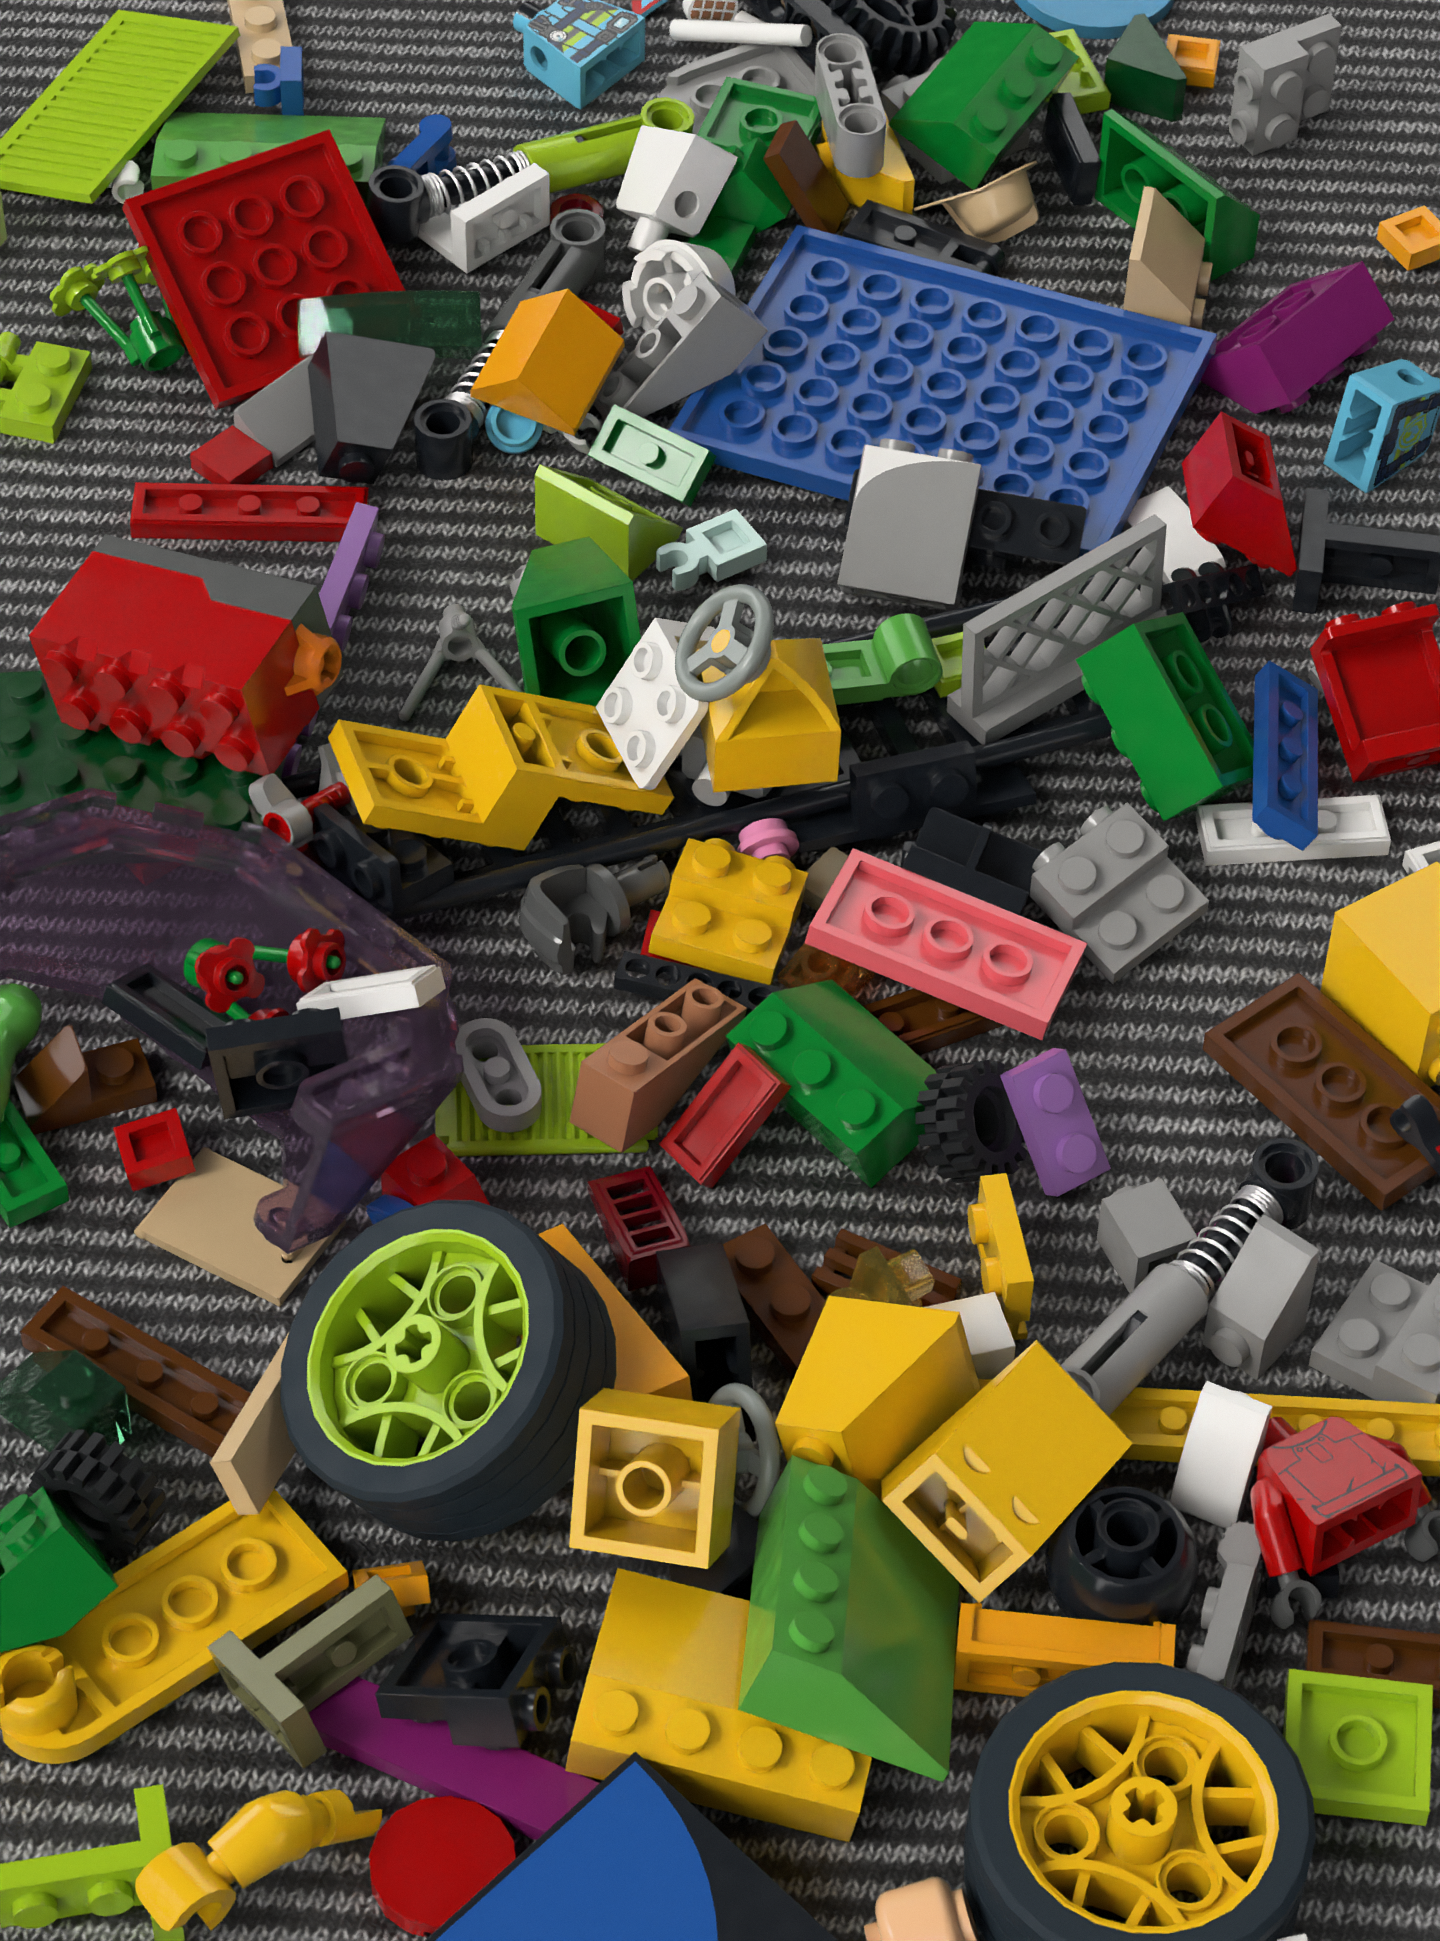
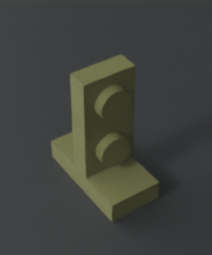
[207,1574,413,1769]

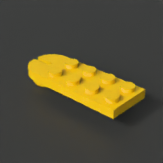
[0,1488,349,1764]

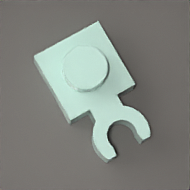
[656,509,767,591]

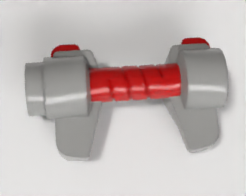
[249,743,358,853]

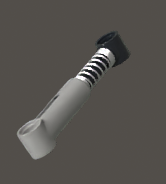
[1061,1138,1319,1416]

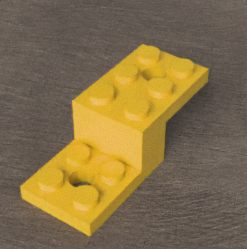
[328,684,674,851]

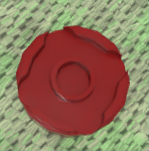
[369,1796,516,1937]

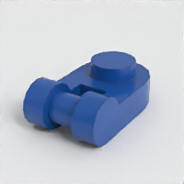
[387,114,457,177]

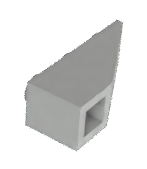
[593,271,768,420]

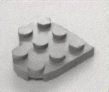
[658,44,821,147]

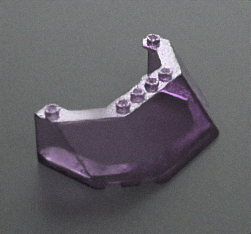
[0,788,464,1254]

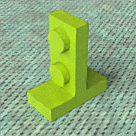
[0,1784,185,1941]

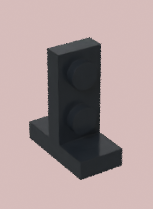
[1292,488,1440,614]

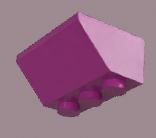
[1200,261,1394,414]

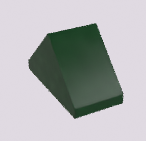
[1104,13,1187,122]

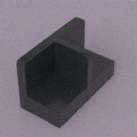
[902,807,1043,916]

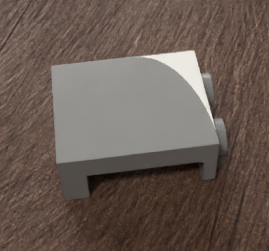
[837,439,985,611]

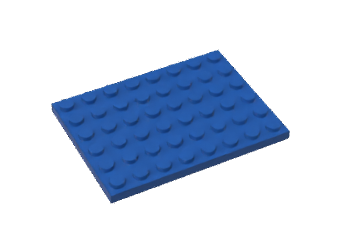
[669,225,1217,557]

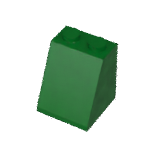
[512,536,641,706]

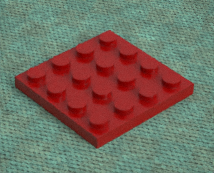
[122,129,423,410]

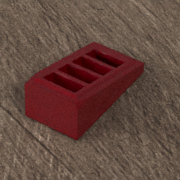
[588,1166,691,1291]

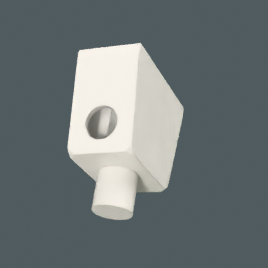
[616,125,738,254]

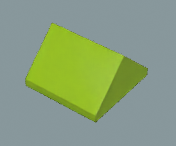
[535,464,683,581]

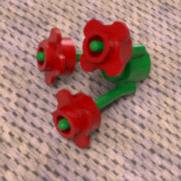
[183,928,346,1021]

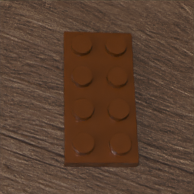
[1203,973,1440,1211]

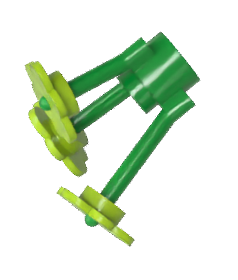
[49,246,185,371]

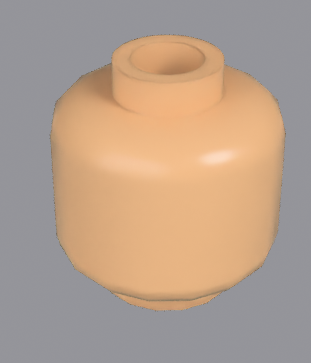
[864,1877,980,1941]

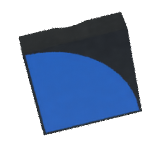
[424,1752,838,1941]

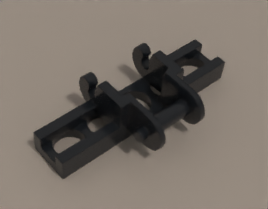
[1162,561,1265,643]
[614,951,784,1019]

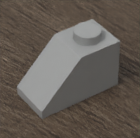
[1202,1214,1320,1380]

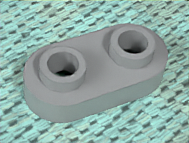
[452,1018,542,1132]

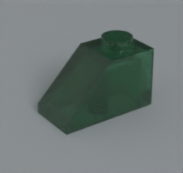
[0,1349,132,1452]

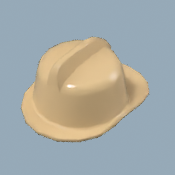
[914,160,1039,243]

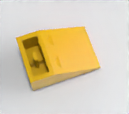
[881,1340,1133,1603]

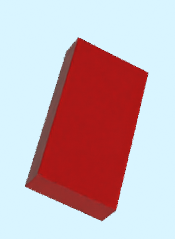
[659,1042,792,1188]

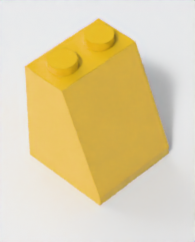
[1320,862,1440,1087]
[775,1296,981,1505]

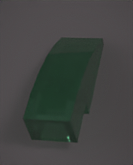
[297,290,482,359]

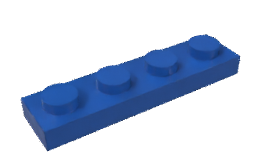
[1252,660,1318,851]

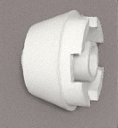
[622,239,735,331]

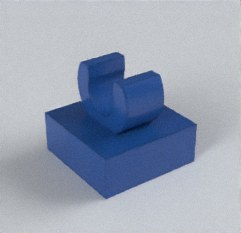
[254,46,304,116]

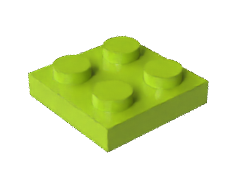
[1283,1669,1433,1826]

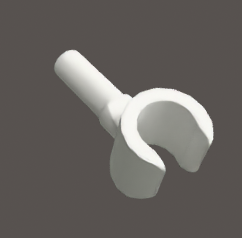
[107,160,145,204]

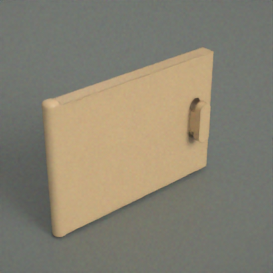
[134,1147,346,1307]

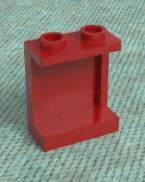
[1310,601,1440,783]

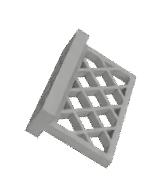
[947,514,1167,745]

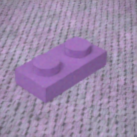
[1000,1048,1111,1197]

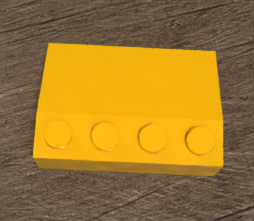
[565,1568,872,1842]

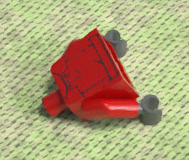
[1250,1416,1440,1629]

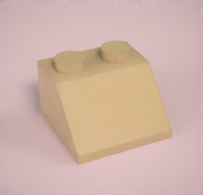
[1123,186,1213,329]

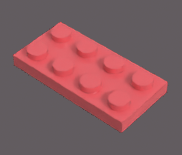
[805,848,1087,1040]

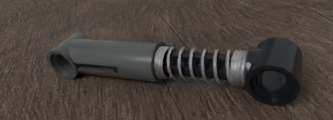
[414,209,606,481]

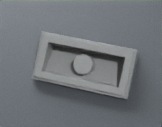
[234,354,315,468]

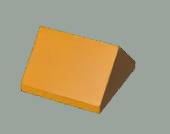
[470,288,624,436]

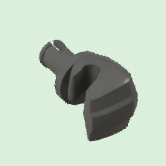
[519,854,671,975]

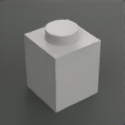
[1097,1178,1198,1294]

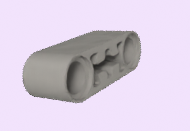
[814,33,886,178]

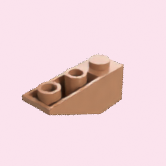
[569,978,747,1153]

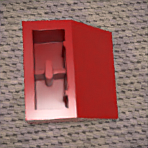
[1182,411,1297,577]

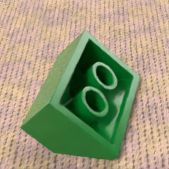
[888,21,1079,190]
[1095,109,1260,282]
[1075,612,1254,822]
[725,979,937,1188]

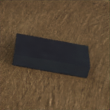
[1041,93,1102,205]
[102,963,232,1071]

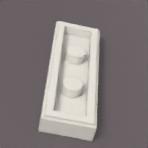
[1196,795,1391,866]

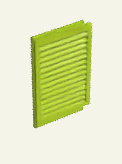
[435,1043,658,1157]

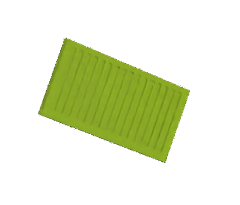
[0,10,240,204]

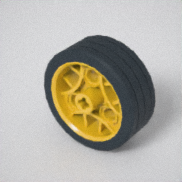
[964,1662,1316,1941]

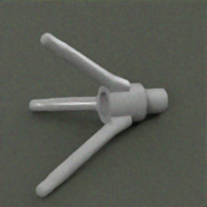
[399,604,523,722]

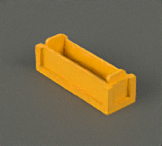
[953,1602,1176,1697]

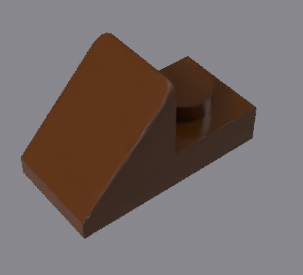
[13,1024,158,1135]

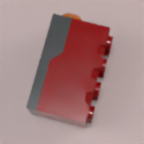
[28,534,344,776]

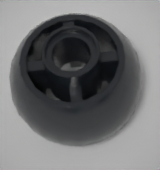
[1045,1485,1199,1627]

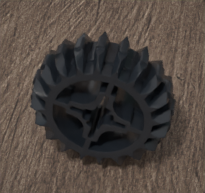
[822,0,958,76]

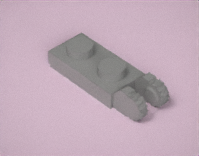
[1185,1520,1264,1690]

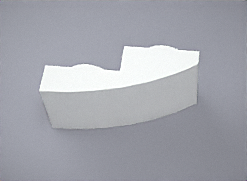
[1123,486,1226,584]
[1170,1381,1272,1528]

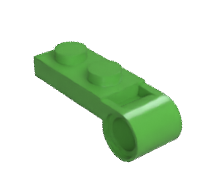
[822,613,943,705]

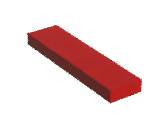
[130,482,369,542]

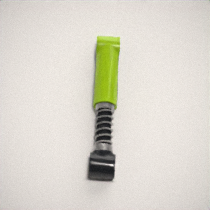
[366,97,695,244]

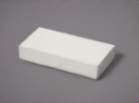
[296,965,446,1020]

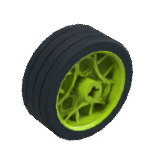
[280,1200,617,1542]

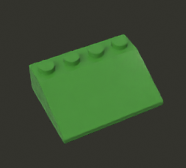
[151,112,386,207]
[738,1455,959,1782]

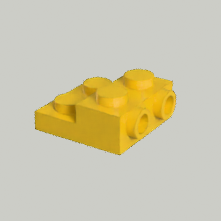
[648,838,809,985]

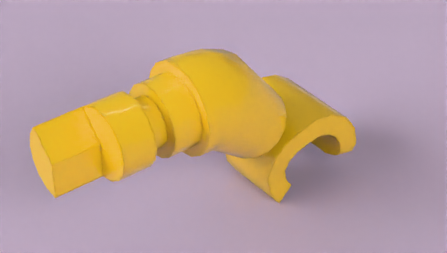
[135,1789,382,1931]

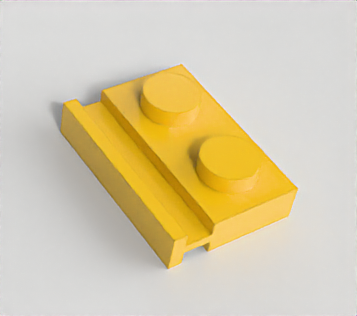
[968,1173,1034,1340]

